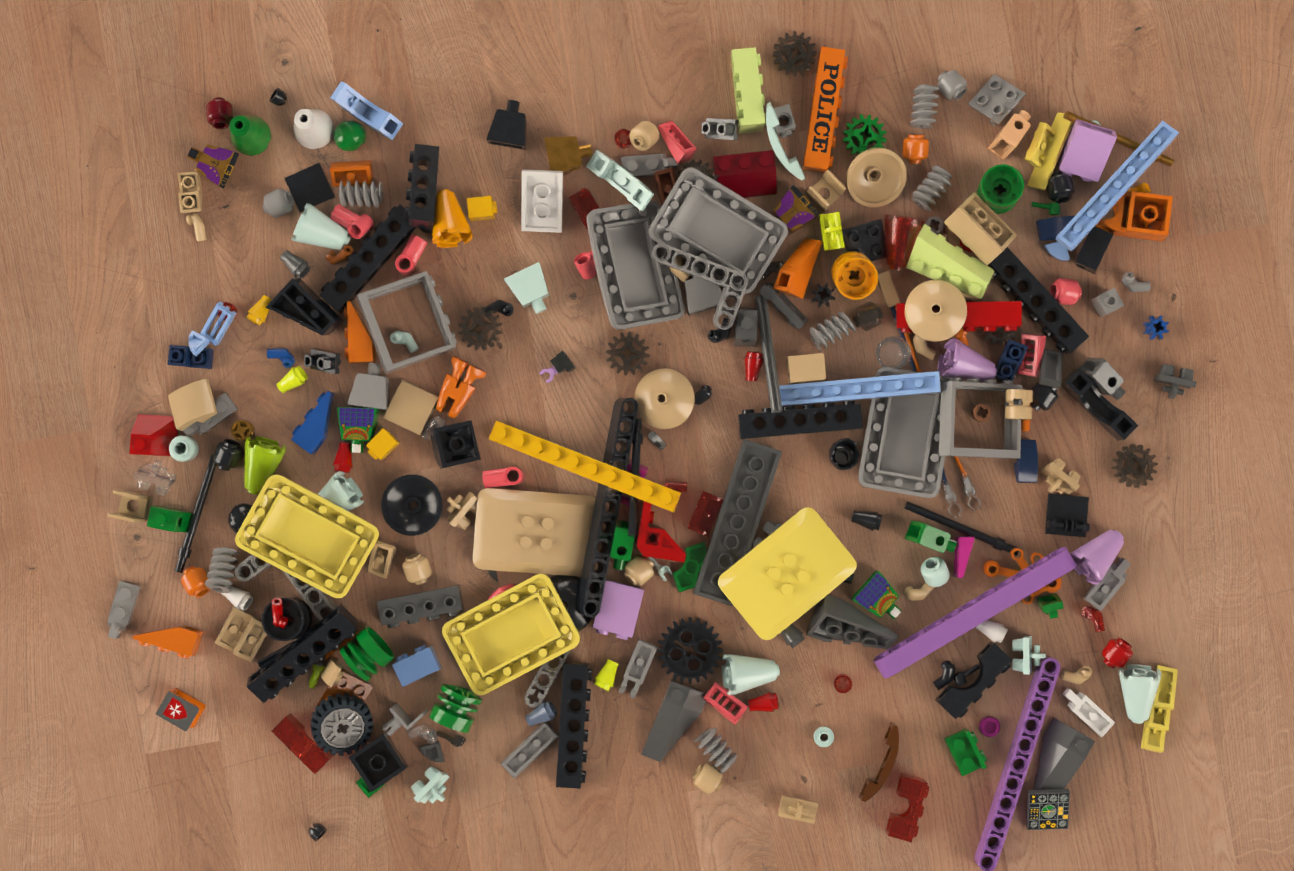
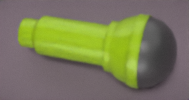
[309,660,326,689]

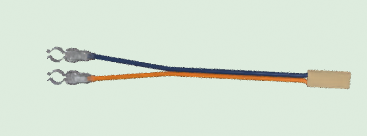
[878,271,981,518]

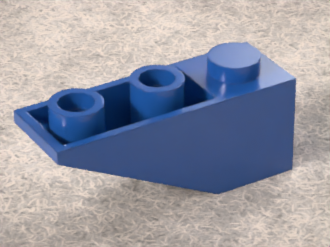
[291,391,334,455]

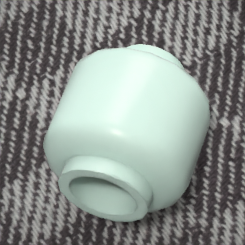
[169,435,199,462]
[920,557,950,587]

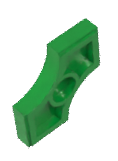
[672,541,707,593]

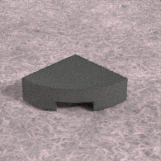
[648,431,667,450]
[419,741,445,762]

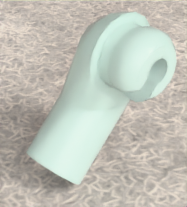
[390,331,419,354]

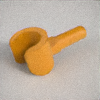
[1127,183,1151,193]

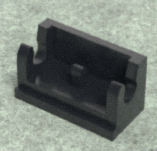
[1075,226,1113,275]

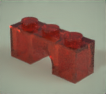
[272,713,333,774]
[885,773,929,843]

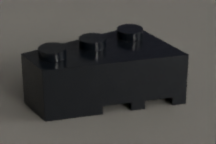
[265,278,343,336]

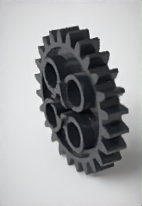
[657,617,723,684]

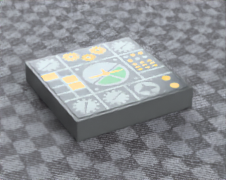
[1026,789,1070,830]

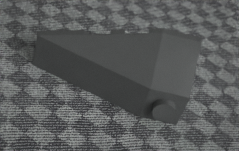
[1033,717,1095,790]

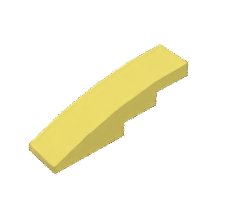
[1141,665,1178,753]

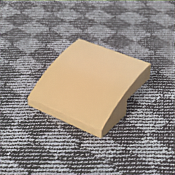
[168,379,217,431]
[384,380,439,435]
[214,606,267,662]

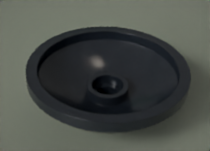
[381,475,443,536]
[550,575,592,632]

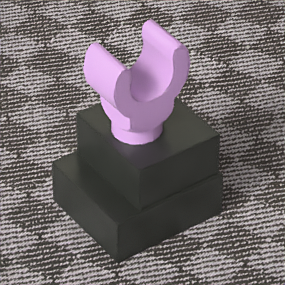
[540,351,576,383]

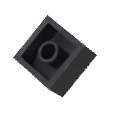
[349,732,408,792]

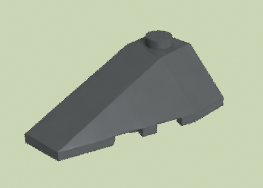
[806,595,898,649]
[641,679,706,762]

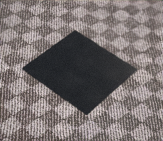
[285,163,335,213]

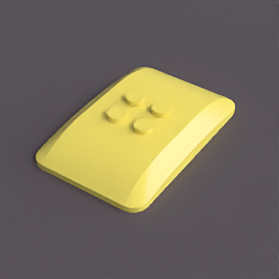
[235,474,379,598]
[718,507,857,640]
[442,573,580,696]

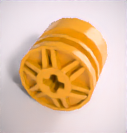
[831,251,878,300]

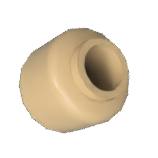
[629,121,659,151]
[402,553,432,585]
[624,556,654,586]
[692,763,724,794]

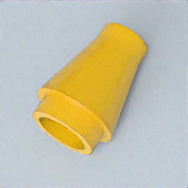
[246,295,272,326]

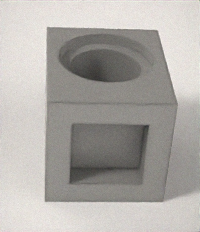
[773,104,796,138]
[1091,288,1124,317]

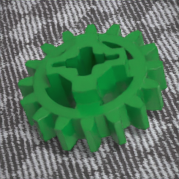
[842,114,887,156]

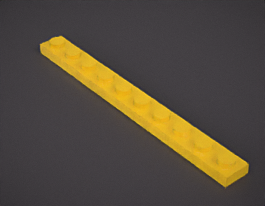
[489,421,681,512]

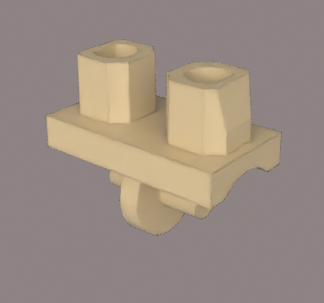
[1040,458,1081,495]
[447,491,477,530]
[778,795,818,824]

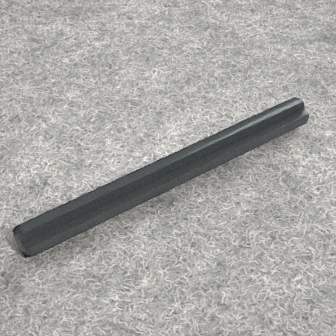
[755,295,782,413]

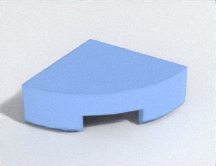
[1044,242,1070,261]
[188,330,209,356]

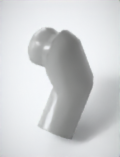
[1122,272,1151,292]

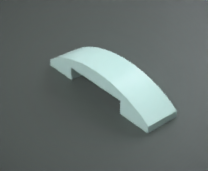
[766,102,805,180]
[586,150,654,211]

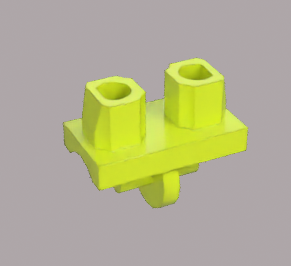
[819,212,845,251]

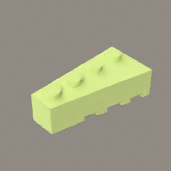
[731,47,766,134]
[906,224,994,299]

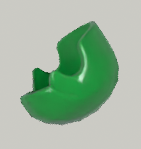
[333,121,366,152]

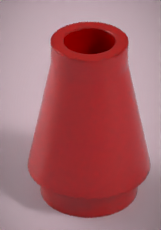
[744,351,764,381]
[332,443,353,473]
[748,692,779,712]

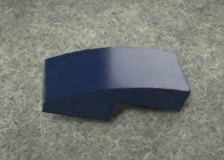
[1036,216,1075,241]
[995,339,1028,381]
[167,345,214,369]
[1014,439,1038,483]

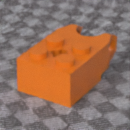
[1096,191,1173,242]

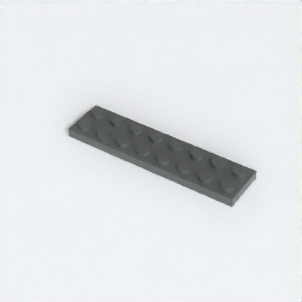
[693,439,782,606]

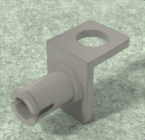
[382,703,429,736]

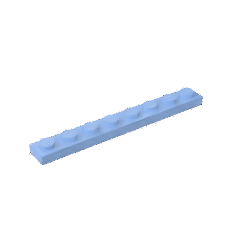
[1055,120,1179,252]
[779,371,941,406]

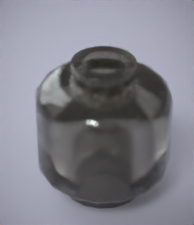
[852,301,884,331]

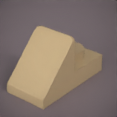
[367,541,397,578]

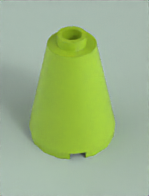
[244,436,287,495]

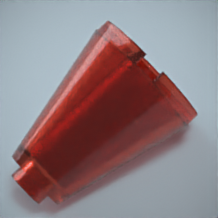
[884,214,925,271]

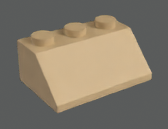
[944,192,1017,265]

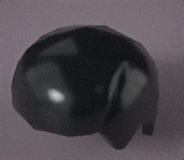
[829,438,860,470]
[228,503,252,534]

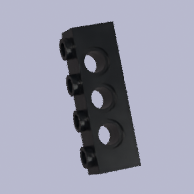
[404,144,439,229]

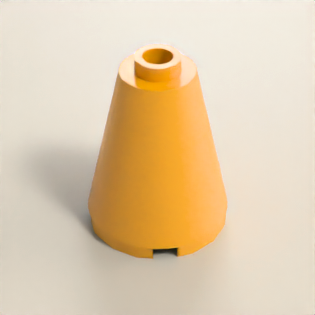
[432,189,473,248]

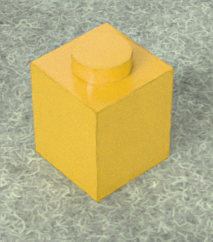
[467,196,498,221]
[366,428,400,460]

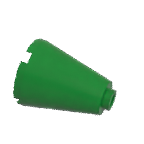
[229,115,271,156]

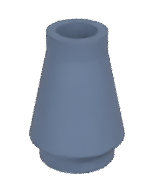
[525,701,557,726]

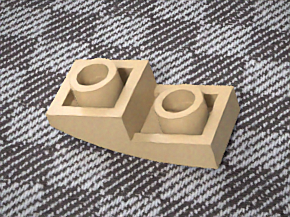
[178,171,202,213]
[321,656,344,687]

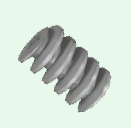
[910,84,940,129]
[911,166,953,212]
[339,180,383,207]
[810,311,856,351]
[205,547,239,593]
[694,727,737,774]

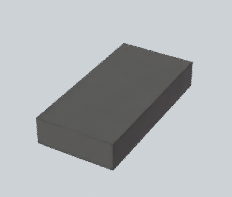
[1039,349,1063,388]

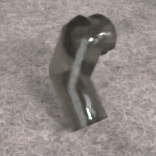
[761,261,785,280]

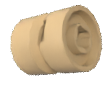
[1005,389,1033,420]

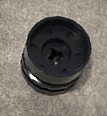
[262,598,312,641]

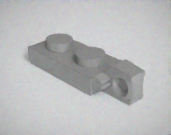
[621,154,678,177]
[183,393,238,437]
[1083,558,1131,611]
[107,581,141,639]

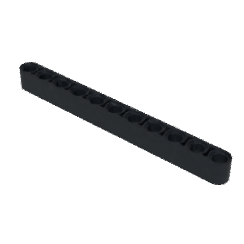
[576,398,638,618]

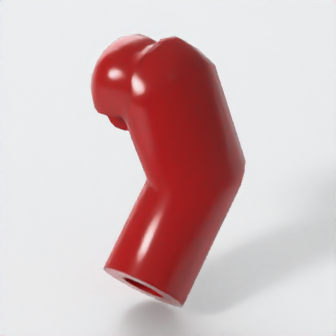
[271,597,288,628]

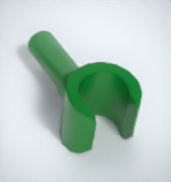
[1031,202,1060,216]

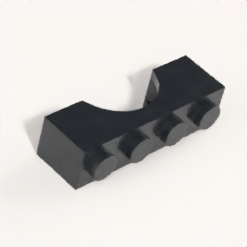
[1061,368,1139,441]
[935,641,1012,719]

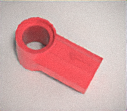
[330,204,374,239]
[395,234,428,276]
[574,251,597,279]
[482,467,525,488]

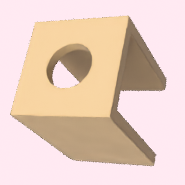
[806,170,846,212]
[786,353,826,384]
[107,490,150,522]

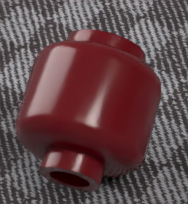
[206,97,233,129]

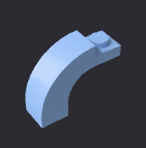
[330,81,403,140]

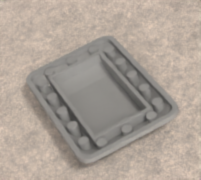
[649,168,788,294]
[587,201,685,330]
[858,367,957,498]

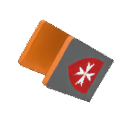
[156,688,206,731]

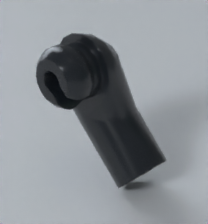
[483,300,514,316]
[708,318,732,343]
[694,385,712,405]
[933,660,955,691]

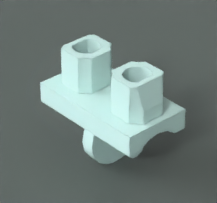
[1012,636,1046,675]
[411,766,450,804]

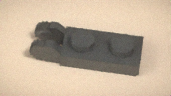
[760,282,808,329]

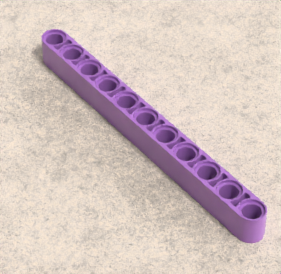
[873,547,1076,678]
[975,656,1060,871]

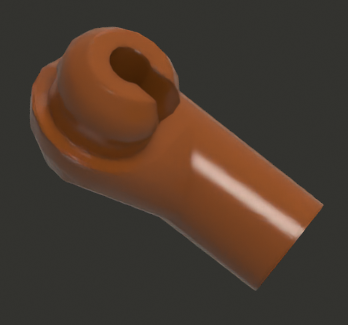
[325,245,353,265]

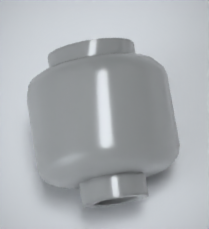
[937,70,967,100]
[262,188,294,218]

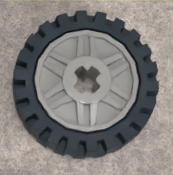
[311,693,373,756]

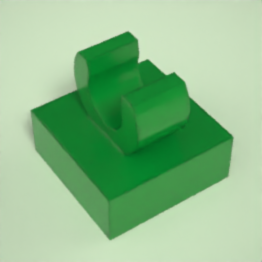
[1037,593,1064,619]

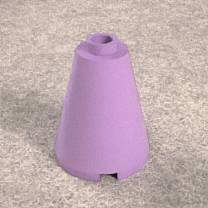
[937,338,997,382]
[1070,530,1124,585]

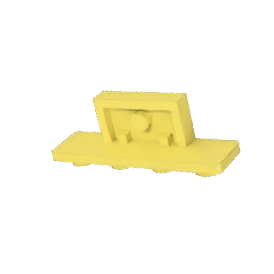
[1025,113,1073,190]

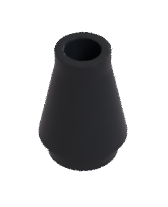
[851,510,882,531]

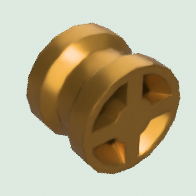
[231,420,255,441]

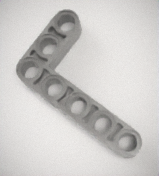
[650,244,748,330]
[235,555,337,620]

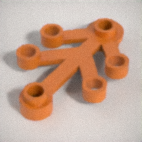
[983,548,1062,604]

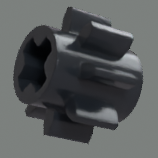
[810,283,836,308]

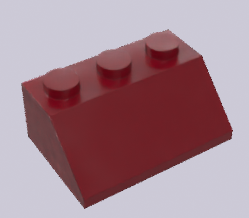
[712,150,777,198]

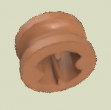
[971,404,991,422]

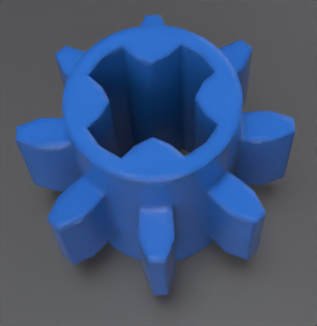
[1143,316,1169,340]

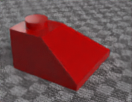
[129,414,179,456]

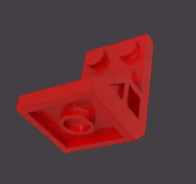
[637,501,686,562]

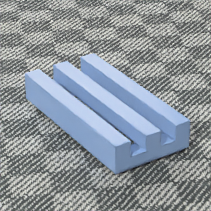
[200,301,237,346]

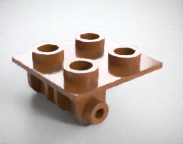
[317,669,373,706]

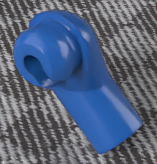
[267,348,295,368]

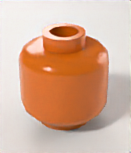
[902,134,929,164]
[181,566,210,598]

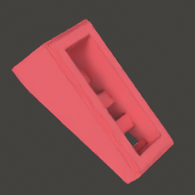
[657,121,697,164]
[1018,333,1046,377]
[703,682,748,725]

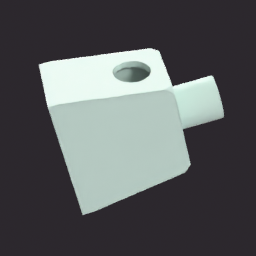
[504,262,549,314]

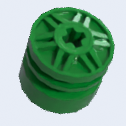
[977,164,1024,214]
[340,626,395,681]
[429,683,482,733]

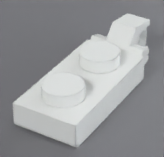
[1062,688,1115,738]

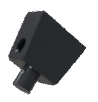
[487,100,526,150]

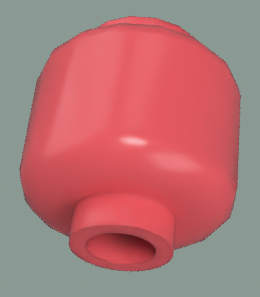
[1050,278,1082,305]

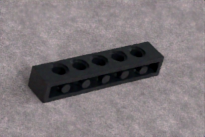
[319,204,416,313]
[987,247,1090,354]
[738,401,863,439]
[247,604,358,703]
[556,662,592,789]

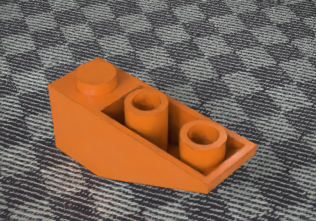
[773,238,822,299]
[344,301,376,364]
[132,625,204,659]

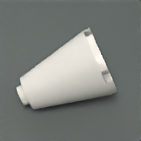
[293,109,334,149]

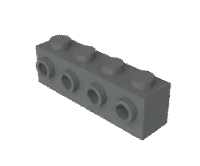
[377,585,464,628]

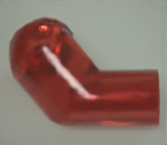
[665,482,687,492]
[1082,606,1105,632]

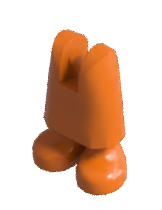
[436,356,487,419]

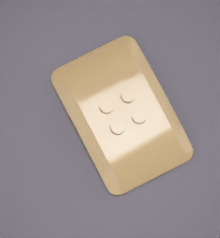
[473,488,596,576]

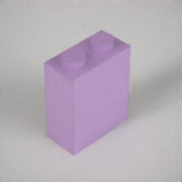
[1058,119,1117,182]
[593,579,644,640]

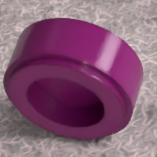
[979,716,1000,737]

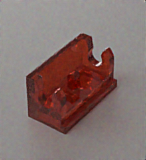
[569,188,600,233]
[687,491,723,537]

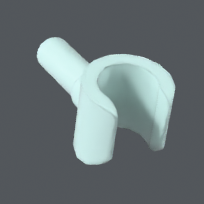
[648,557,672,581]

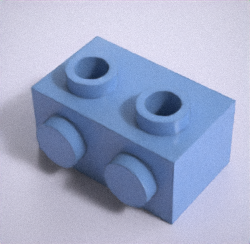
[392,644,442,687]

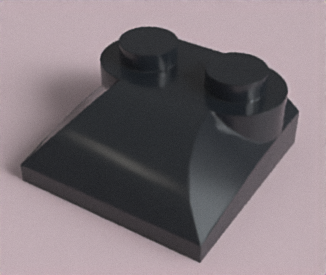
[431,420,481,469]

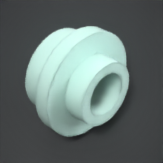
[813,726,834,747]

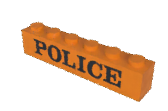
[802,46,848,173]

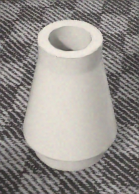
[221,585,253,611]
[976,620,1008,643]

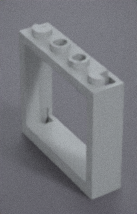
[357,271,457,374]
[939,378,1022,459]

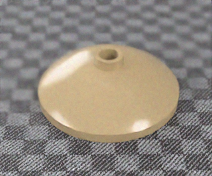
[846,147,907,207]
[905,280,967,342]
[634,369,695,429]

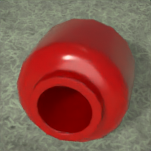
[1102,637,1133,669]

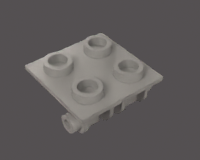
[968,74,1026,126]

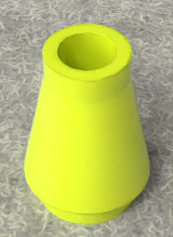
[276,366,308,393]
[594,659,619,691]

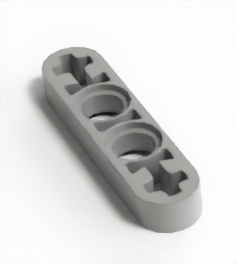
[524,650,570,708]

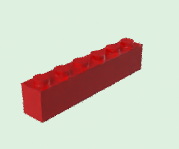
[896,301,1022,333]

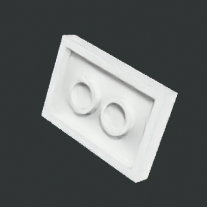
[521,170,563,233]

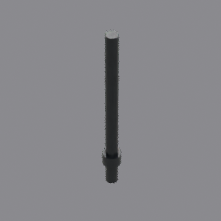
[628,419,643,537]
[175,454,217,573]
[904,501,1019,556]

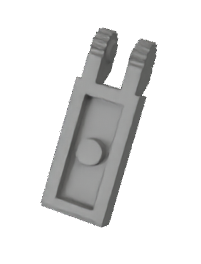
[618,639,658,699]

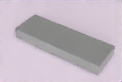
[501,722,559,779]

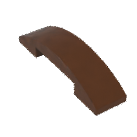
[859,722,899,802]

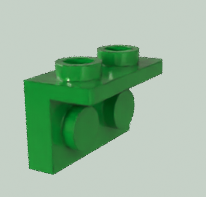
[944,728,987,776]

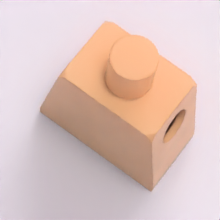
[987,110,1031,160]

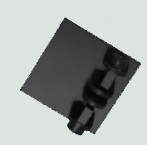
[842,219,889,262]
[1045,493,1090,537]

